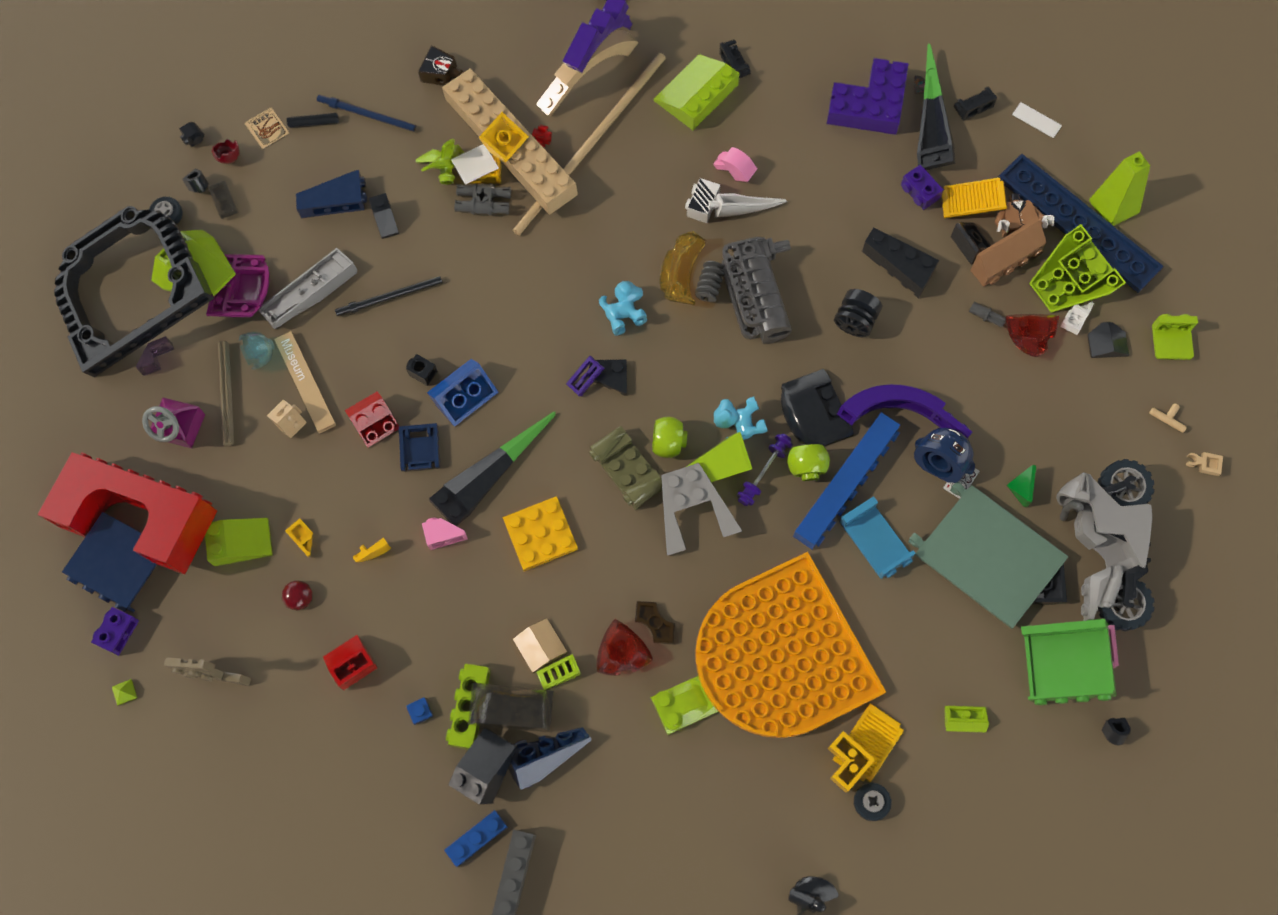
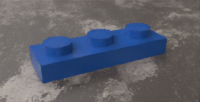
[444,810,508,867]

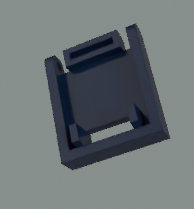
[399,423,440,472]

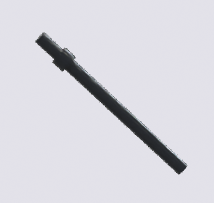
[335,276,442,316]

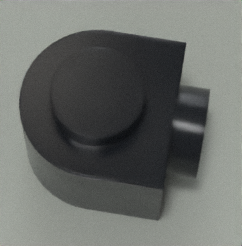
[179,122,204,147]
[182,169,209,193]
[1102,717,1131,745]

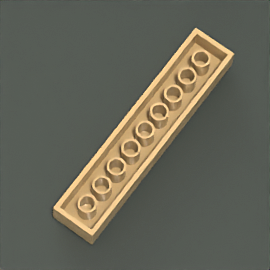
[442,69,578,215]

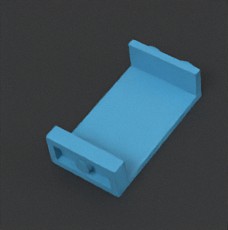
[840,496,916,579]

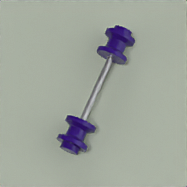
[736,434,793,506]

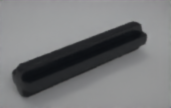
[286,113,339,128]

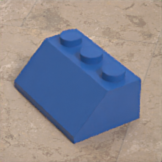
[427,359,498,427]

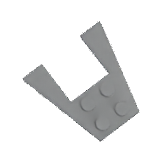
[661,463,742,556]

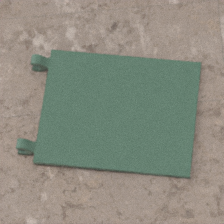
[908,482,1069,629]

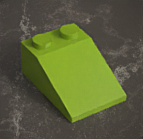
[205,518,273,566]

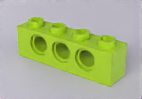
[446,663,491,750]

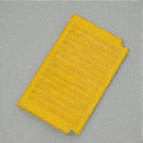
[942,178,1007,219]
[832,703,904,782]

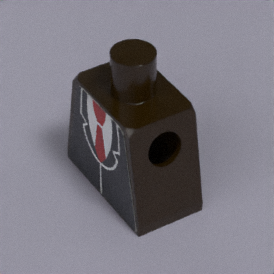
[418,45,463,86]

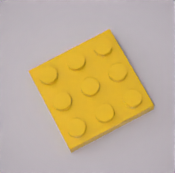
[502,496,578,571]

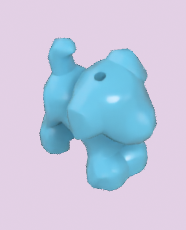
[599,281,647,336]
[714,396,768,440]

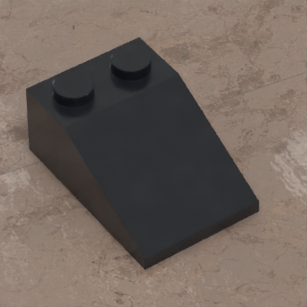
[448,728,518,805]

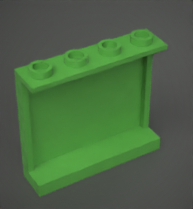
[1021,619,1116,705]

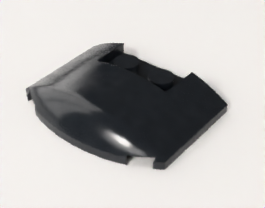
[781,369,854,446]

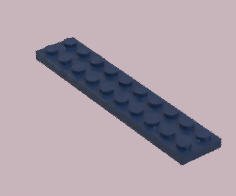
[998,154,1164,293]

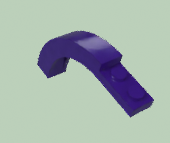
[837,384,973,439]

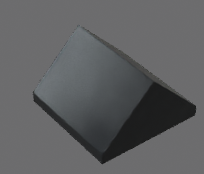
[951,222,991,265]

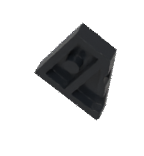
[589,359,627,396]

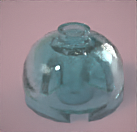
[239,331,274,370]

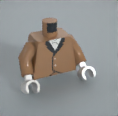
[995,194,1054,237]

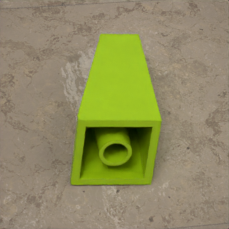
[1089,151,1150,226]
[685,432,752,482]

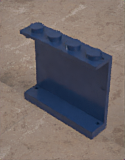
[62,512,157,613]

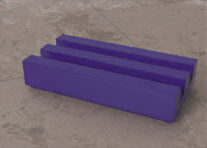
[566,356,605,397]

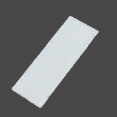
[1012,102,1062,138]

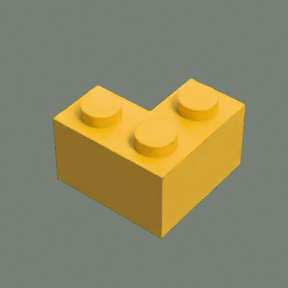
[827,731,876,793]

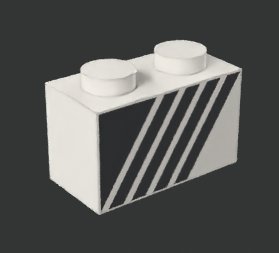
[685,178,720,223]

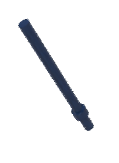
[317,95,416,132]

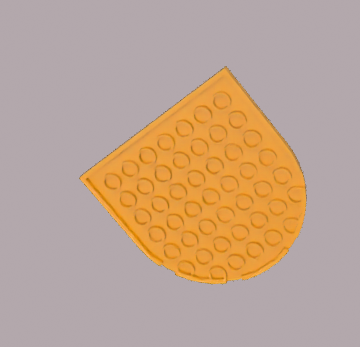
[695,552,886,738]

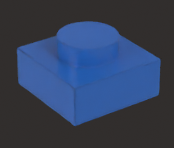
[406,697,433,725]

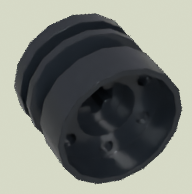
[834,289,883,337]

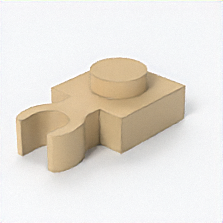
[1186,452,1223,476]

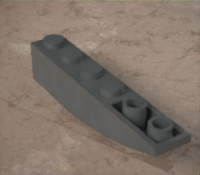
[492,830,536,915]

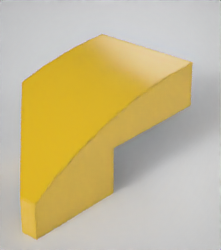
[285,518,313,557]
[353,538,391,563]

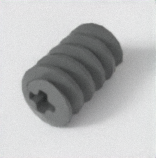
[695,261,725,302]

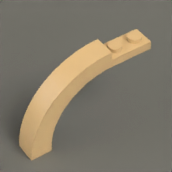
[537,30,638,116]

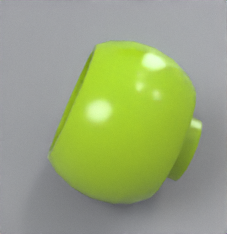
[652,417,688,458]
[787,444,830,481]

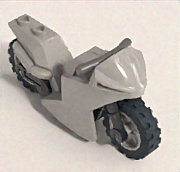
[1056,459,1155,631]

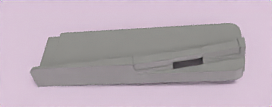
[259,248,357,330]

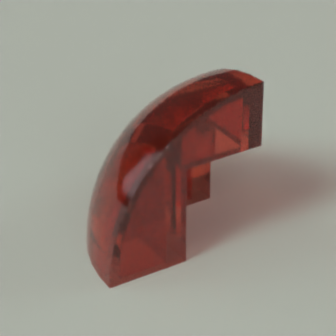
[1006,314,1059,357]
[597,619,653,676]

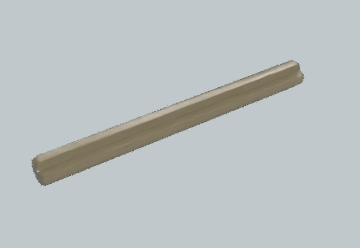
[218,341,234,446]

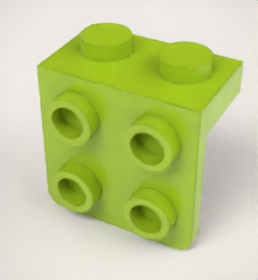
[1152,314,1198,360]

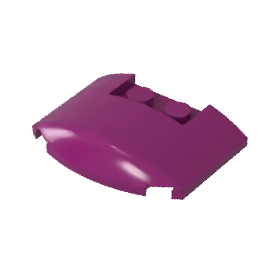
[206,254,270,317]

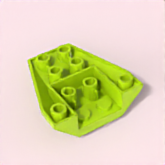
[1029,224,1126,313]
[151,230,236,296]

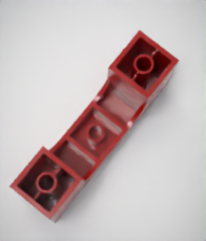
[37,452,217,575]

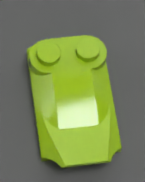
[651,676,719,735]

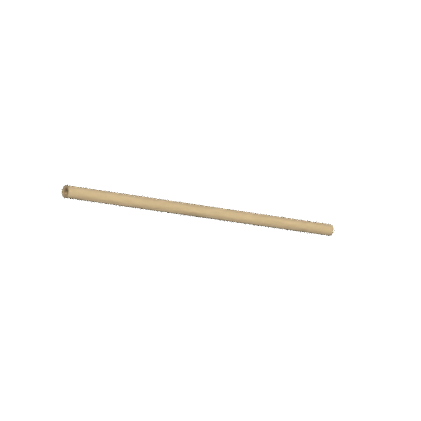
[513,53,666,236]

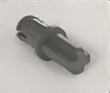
[969,301,1006,327]

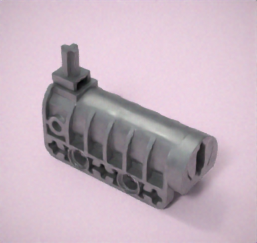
[721,237,792,344]

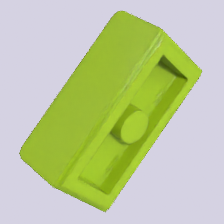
[945,706,989,732]

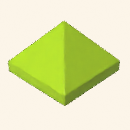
[112,679,138,706]

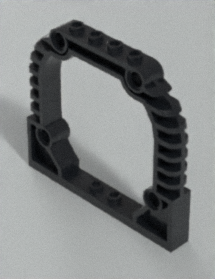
[54,206,214,377]

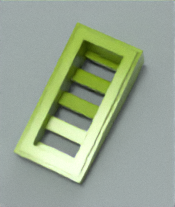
[536,654,581,691]

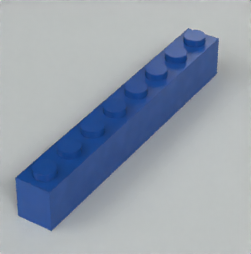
[793,412,900,550]

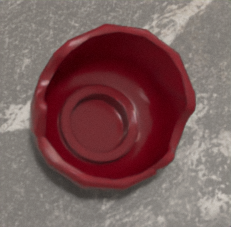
[212,139,240,164]
[282,581,313,611]

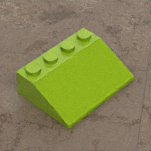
[654,54,739,130]

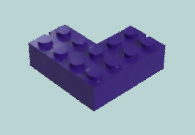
[826,58,909,135]

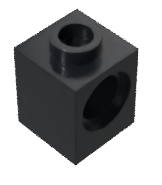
[406,354,438,386]

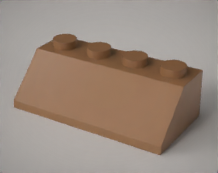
[970,218,1047,287]

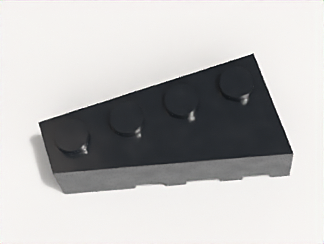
[862,227,939,299]

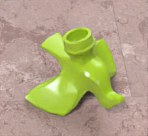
[416,138,465,185]

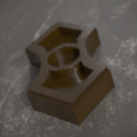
[635,601,675,644]

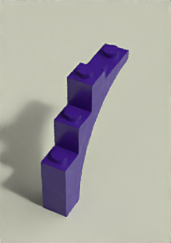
[563,0,633,73]

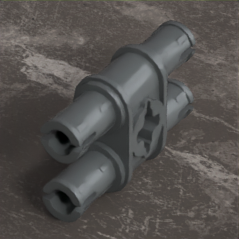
[454,183,511,215]

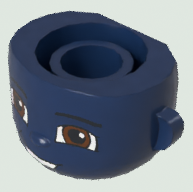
[914,428,975,483]

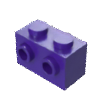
[901,165,943,210]
[91,607,140,656]

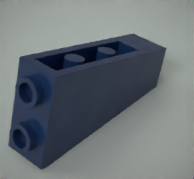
[296,170,367,218]

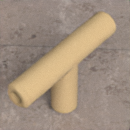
[1149,404,1187,433]

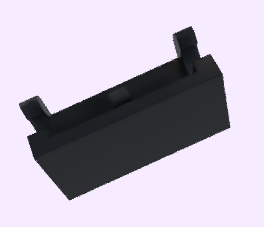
[719,40,751,78]
[954,86,997,121]

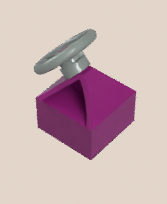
[142,397,205,448]

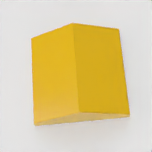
[479,112,529,163]

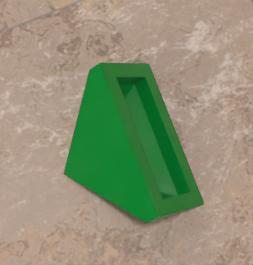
[1007,465,1036,507]

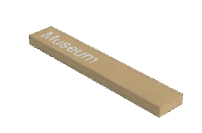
[274,331,337,434]

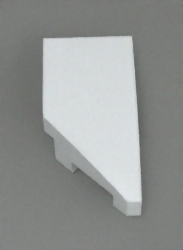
[1060,302,1094,335]

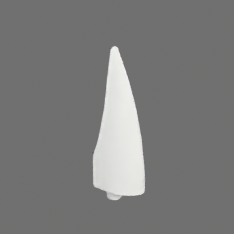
[709,193,787,217]

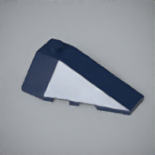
[508,727,592,790]

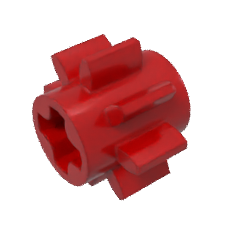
[532,125,552,148]

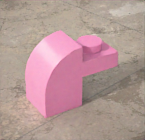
[713,147,757,182]

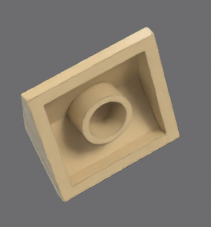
[513,619,567,673]

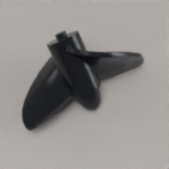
[789,876,839,915]

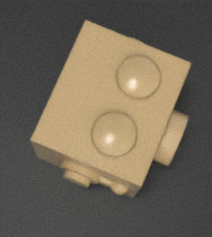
[267,400,307,438]

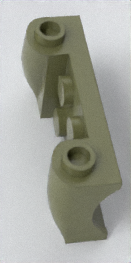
[589,426,662,510]

